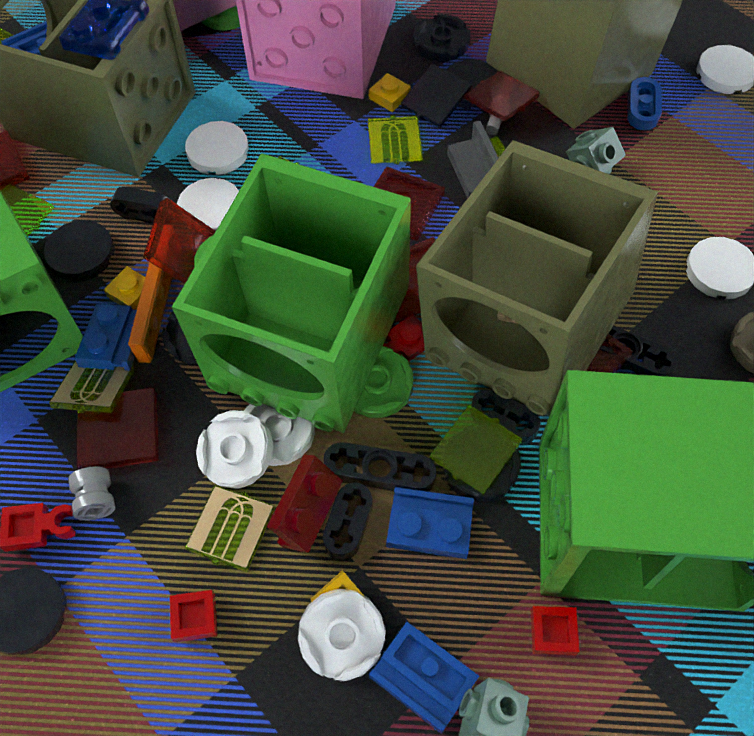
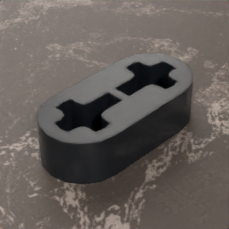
[110,187,175,225]
[470,390,540,445]
[323,483,373,561]

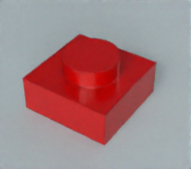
[170,590,218,643]
[531,606,580,655]

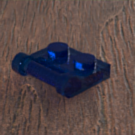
[59,0,150,60]

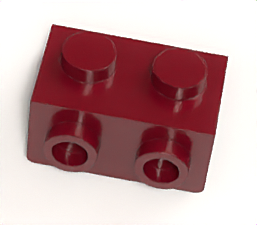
[267,454,343,553]

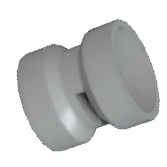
[68,466,115,521]

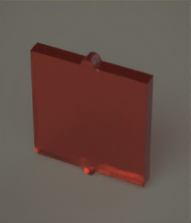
[465,71,540,122]

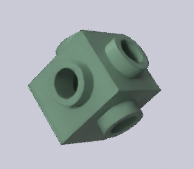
[566,127,626,174]
[459,678,529,736]

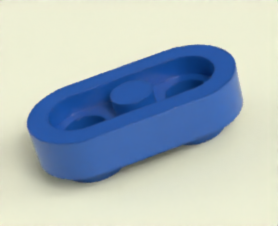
[627,77,662,130]

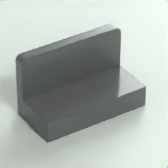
[447,121,499,199]

